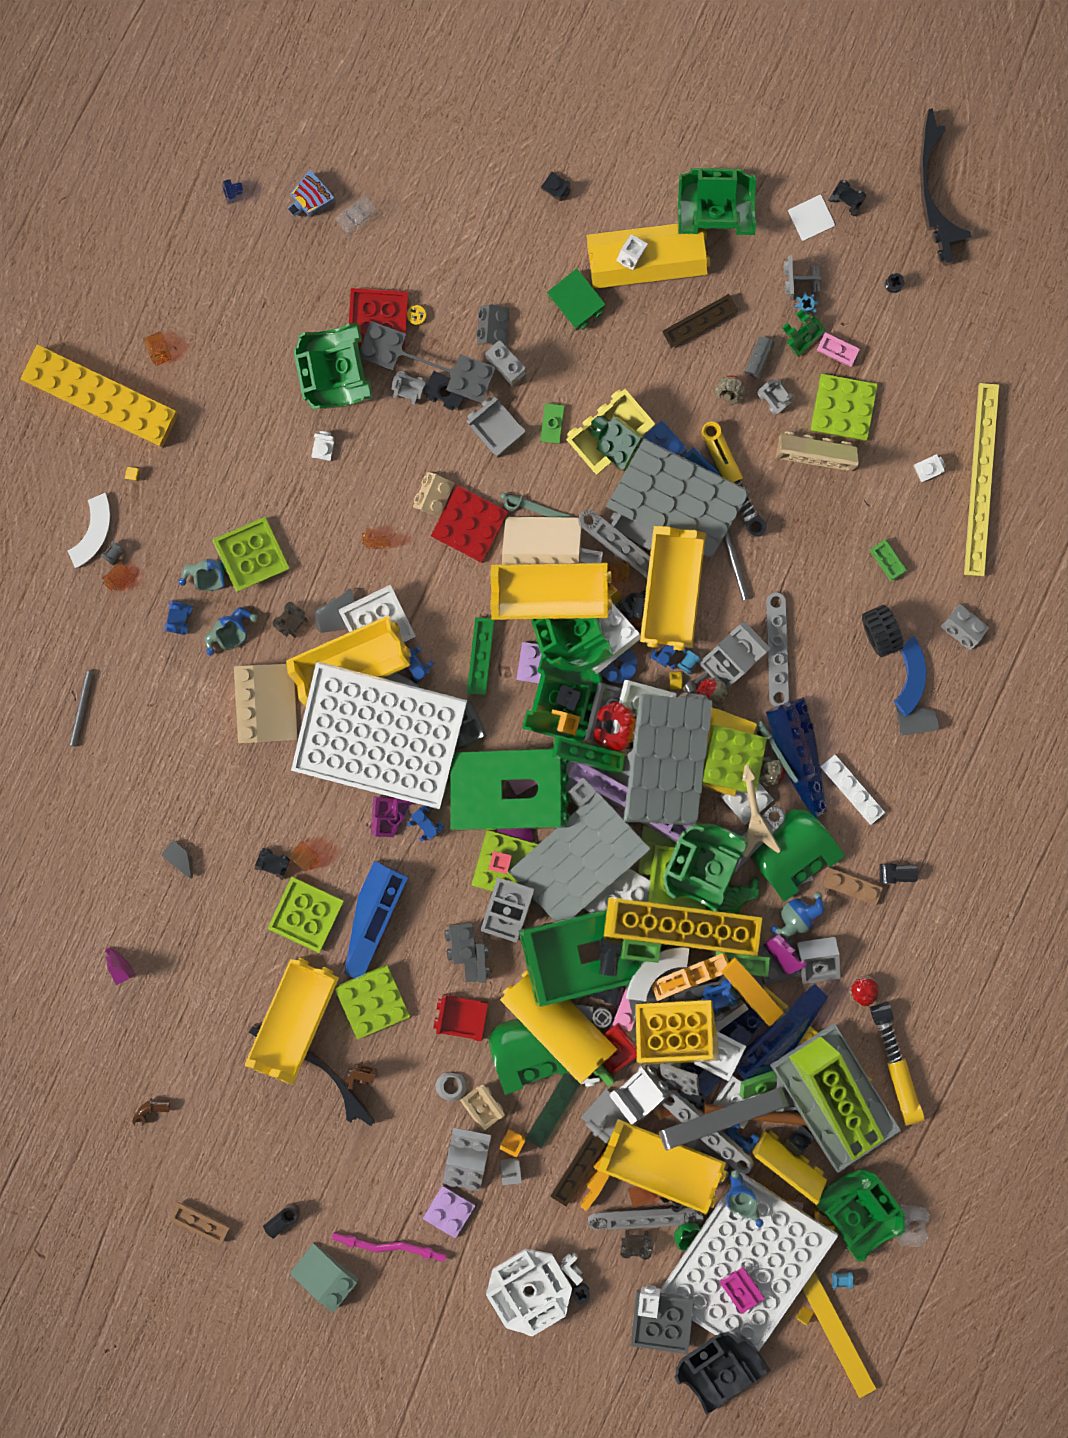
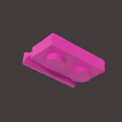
[720,1266,765,1314]

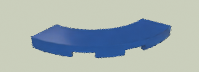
[893,636,926,717]

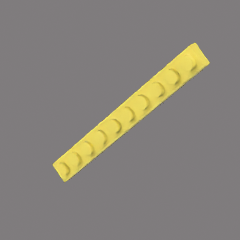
[964,383,999,576]

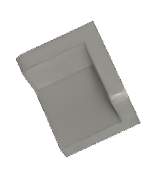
[568,778,596,808]
[500,1157,522,1185]

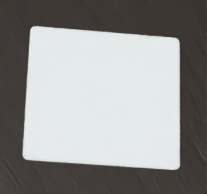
[788,195,835,241]

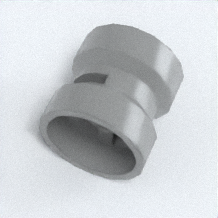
[592,1006,612,1028]

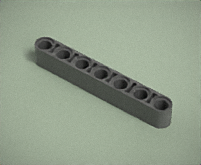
[658,1087,789,1151]

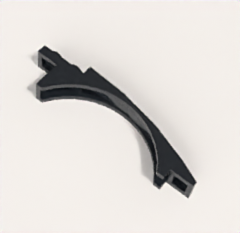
[920,108,972,266]
[249,1023,374,1126]

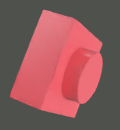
[488,851,512,874]

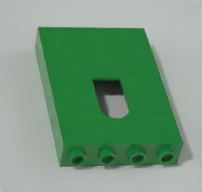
[451,749,569,831]
[519,908,645,1007]

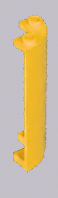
[640,526,706,651]
[490,563,612,619]
[244,958,339,1085]
[500,969,617,1084]
[598,1119,727,1214]

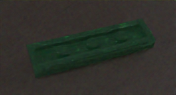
[526,1073,580,1148]

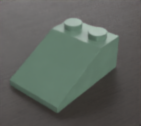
[290,1243,358,1313]

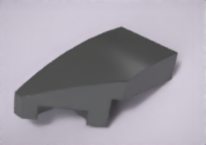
[161,840,193,879]

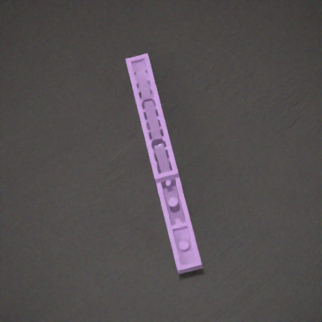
[568,762,744,872]

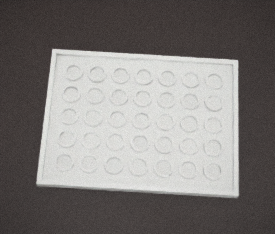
[291,661,467,809]
[660,1172,838,1351]

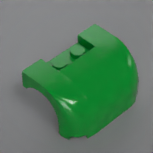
[677,168,756,235]
[294,323,373,409]
[531,618,614,672]
[522,655,605,743]
[750,808,845,902]
[663,824,749,912]
[488,1018,569,1095]
[813,1170,906,1262]

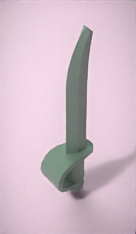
[500,493,570,518]
[757,721,798,783]

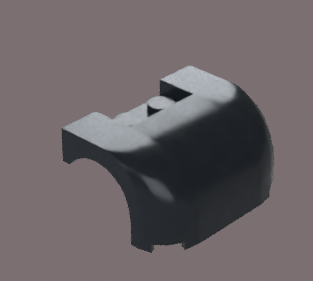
[675,1331,771,1415]

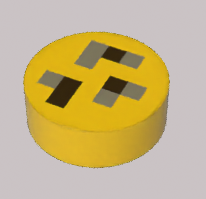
[407,305,426,325]

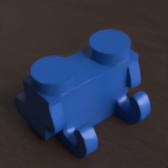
[163,601,192,635]
[649,645,687,669]
[407,646,435,684]
[407,805,445,842]
[701,980,738,1012]
[725,1124,760,1155]

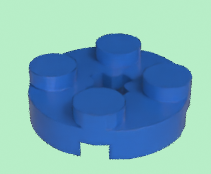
[601,649,637,683]

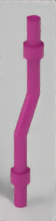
[332,1232,447,1262]

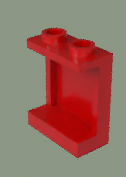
[433,994,488,1042]

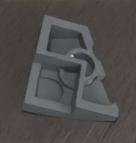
[894,699,939,735]

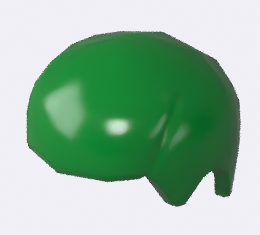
[674,1222,701,1251]

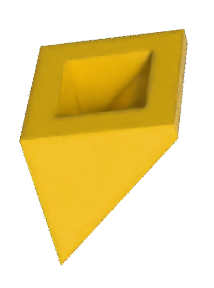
[125,467,140,481]
[608,584,623,605]
[669,672,682,690]
[796,1306,813,1326]

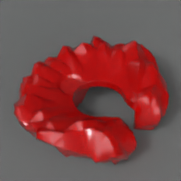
[593,702,636,751]

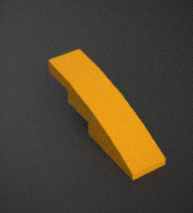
[651,953,729,1001]
[721,958,783,1026]
[580,1151,609,1211]

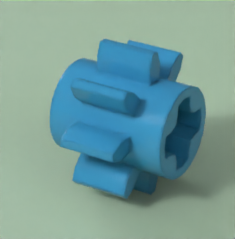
[794,292,819,315]

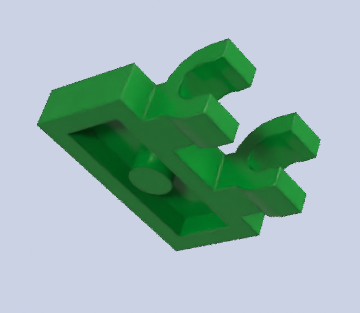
[782,309,826,357]

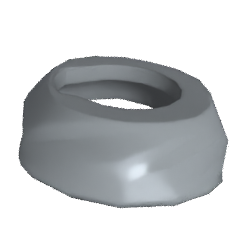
[435,1073,467,1102]

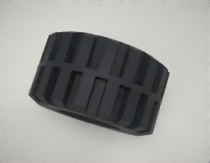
[862,604,904,658]

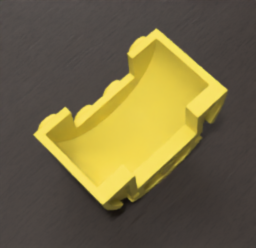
[566,389,655,475]

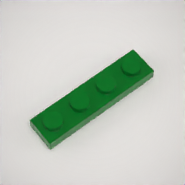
[467,617,494,695]
[552,737,625,773]

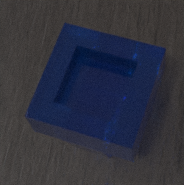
[222,179,243,204]

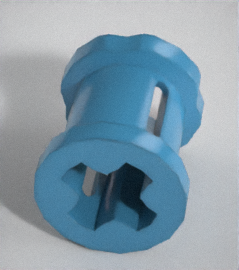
[677,650,702,675]
[832,1272,853,1289]

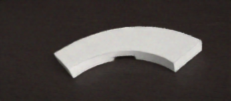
[68,493,111,569]
[626,948,689,1001]

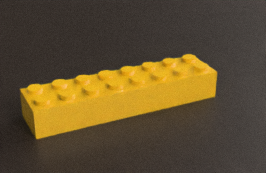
[20,345,179,448]
[604,898,762,956]

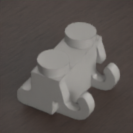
[391,371,427,405]
[757,378,794,415]

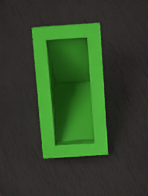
[621,939,661,963]

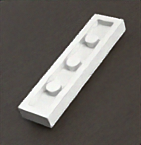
[820,754,885,825]

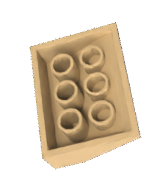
[775,432,858,472]
[502,517,582,565]
[234,664,298,743]

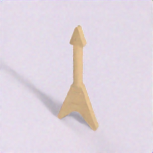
[743,764,781,857]

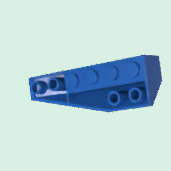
[344,861,409,978]

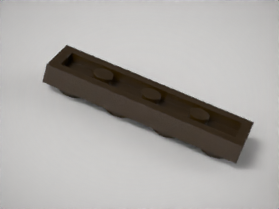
[662,294,738,348]
[550,1131,607,1206]

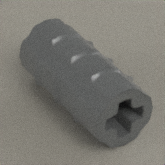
[744,336,775,378]

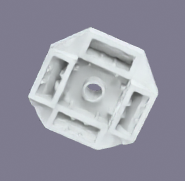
[486,1249,572,1336]

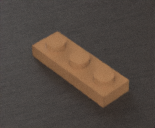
[822,867,883,905]
[170,1202,230,1245]

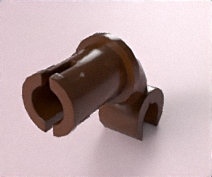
[132,1098,170,1126]

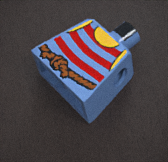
[287,170,335,217]

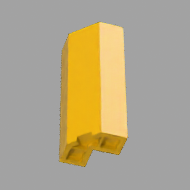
[586,224,710,289]
[286,615,411,707]

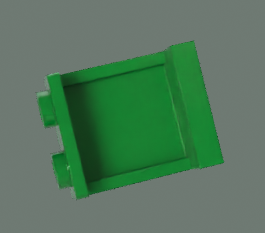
[547,268,605,331]

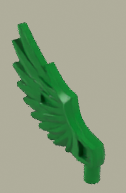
[705,877,759,914]

